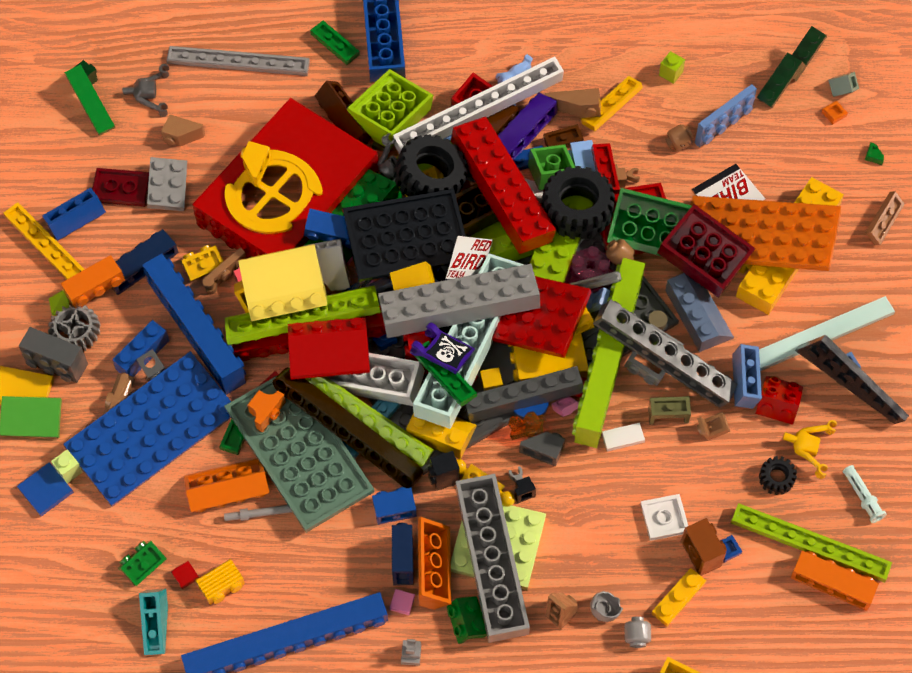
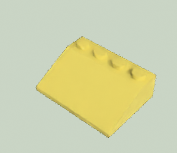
[238,244,327,321]

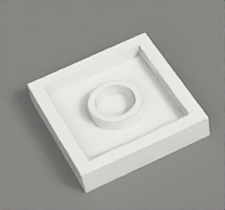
[640,494,688,541]

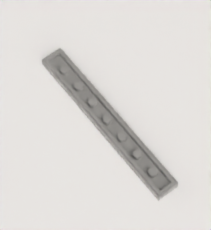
[167,46,310,76]

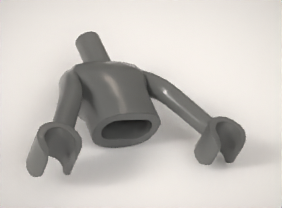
[122,64,169,117]
[377,133,397,182]

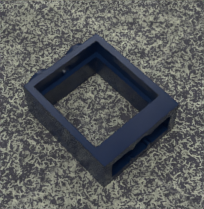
[392,523,414,586]

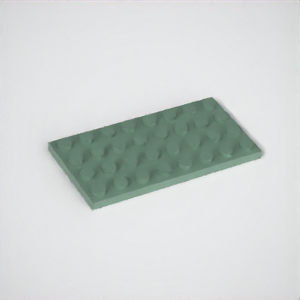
[225,375,375,533]

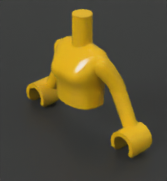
[782,420,837,479]

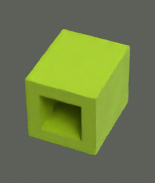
[659,51,685,84]

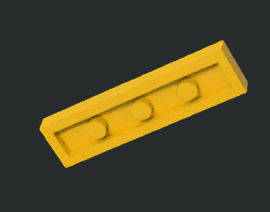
[581,76,643,132]

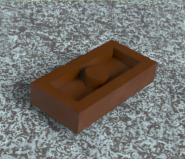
[543,124,584,147]

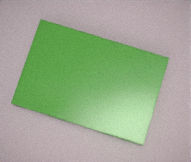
[0,396,62,438]

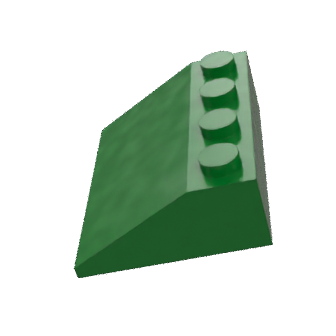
[607,188,692,257]

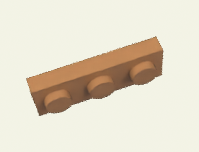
[865,191,905,245]

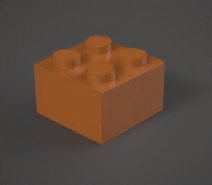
[681,518,727,576]

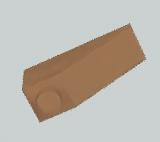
[545,88,601,118]
[546,592,578,629]

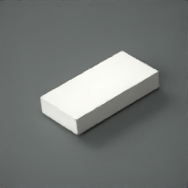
[602,422,645,452]

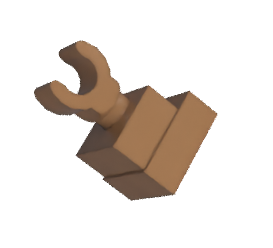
[615,164,640,188]

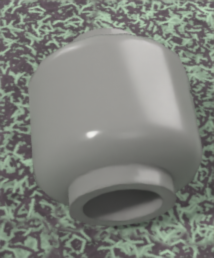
[624,617,651,648]

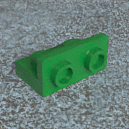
[118,541,167,586]

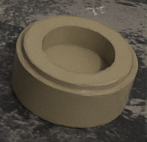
[648,310,668,330]

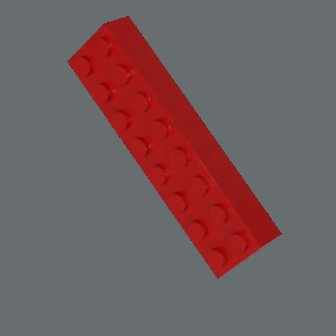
[451,116,556,255]

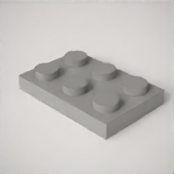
[147,157,187,212]

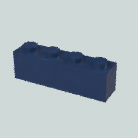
[112,229,179,295]

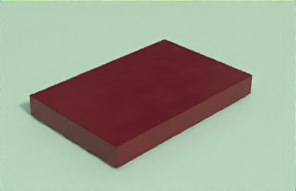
[92,168,149,207]

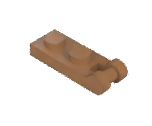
[203,248,247,294]

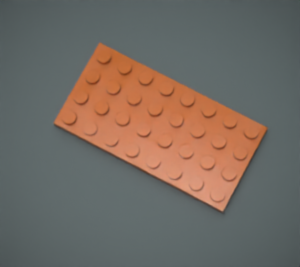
[690,196,842,271]

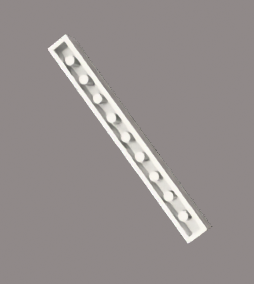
[393,57,564,154]

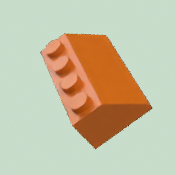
[184,458,270,512]
[418,517,451,610]

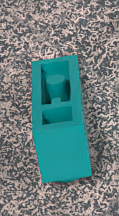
[139,589,168,655]

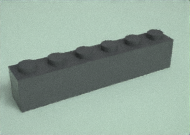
[465,366,583,423]

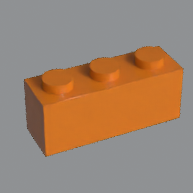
[60,255,125,309]

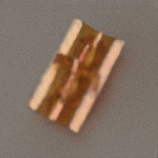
[508,411,546,440]

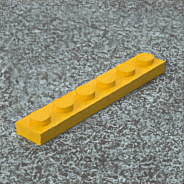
[3,202,85,279]

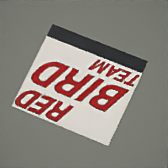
[692,164,765,201]
[445,236,492,280]

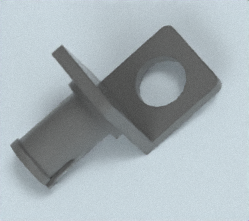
[137,350,165,382]

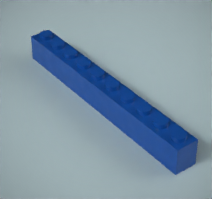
[181,592,388,673]

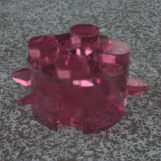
[568,246,614,292]

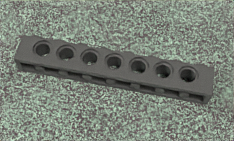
[593,299,737,408]

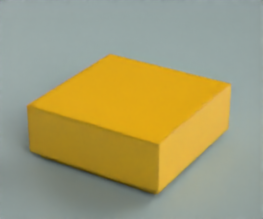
[480,367,503,391]

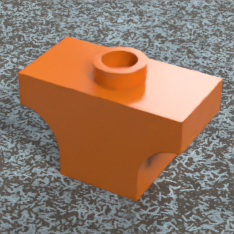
[247,390,286,433]

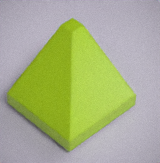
[49,290,70,316]

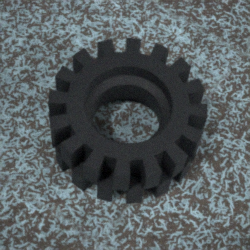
[759,456,797,495]

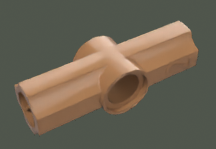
[103,373,135,415]

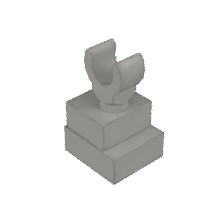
[401,639,422,666]

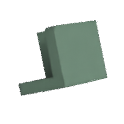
[828,72,859,97]

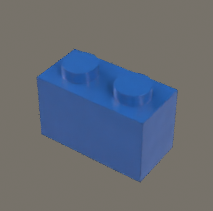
[372,487,417,525]

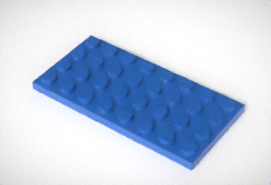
[63,351,231,507]

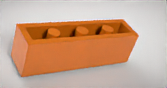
[790,550,879,611]

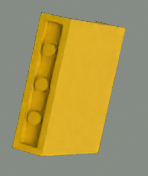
[508,333,588,382]

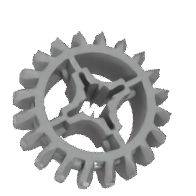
[48,304,101,351]

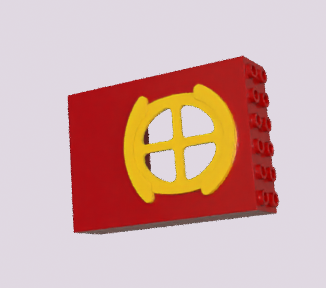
[192,97,379,258]

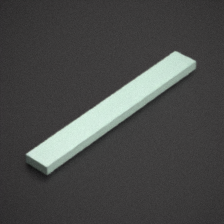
[759,296,895,371]

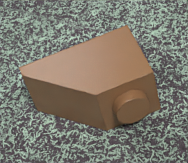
[161,114,205,146]

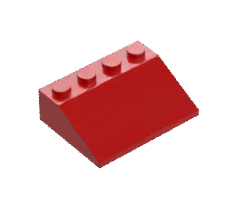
[288,317,370,379]

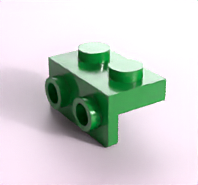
[447,596,487,644]

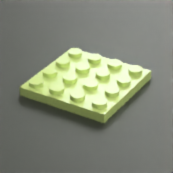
[451,505,546,590]

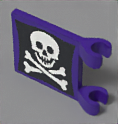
[410,323,475,374]

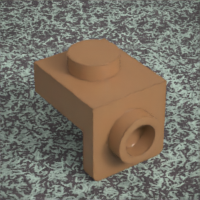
[697,412,730,440]

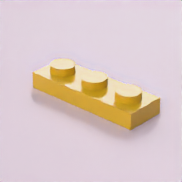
[651,568,706,627]

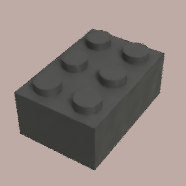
[19,327,88,383]

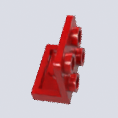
[755,376,803,425]

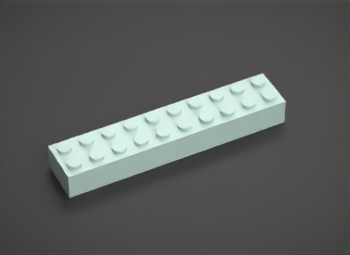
[413,253,524,429]

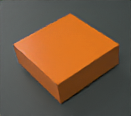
[822,100,848,125]

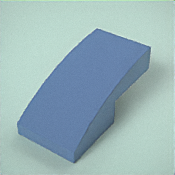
[586,287,610,313]

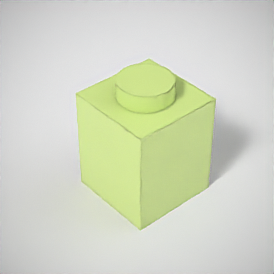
[51,450,83,484]

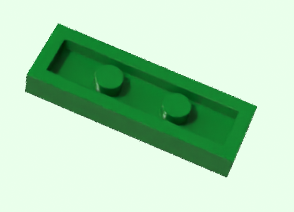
[310,20,360,65]

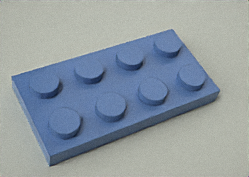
[695,84,757,148]

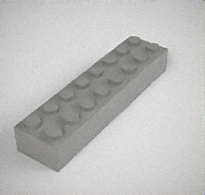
[378,264,540,338]
[456,474,530,643]

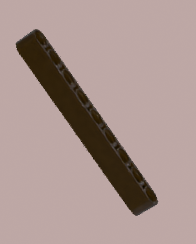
[272,367,423,488]

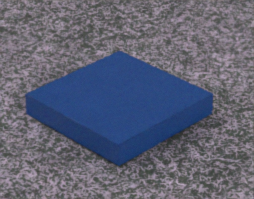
[17,462,74,517]

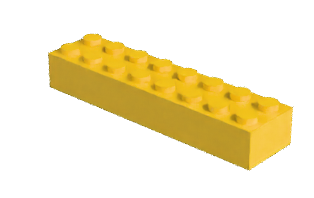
[736,177,844,315]

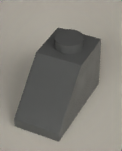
[519,432,565,466]

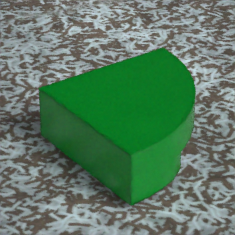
[865,142,884,165]

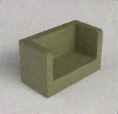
[648,396,691,425]

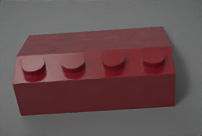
[657,204,756,298]

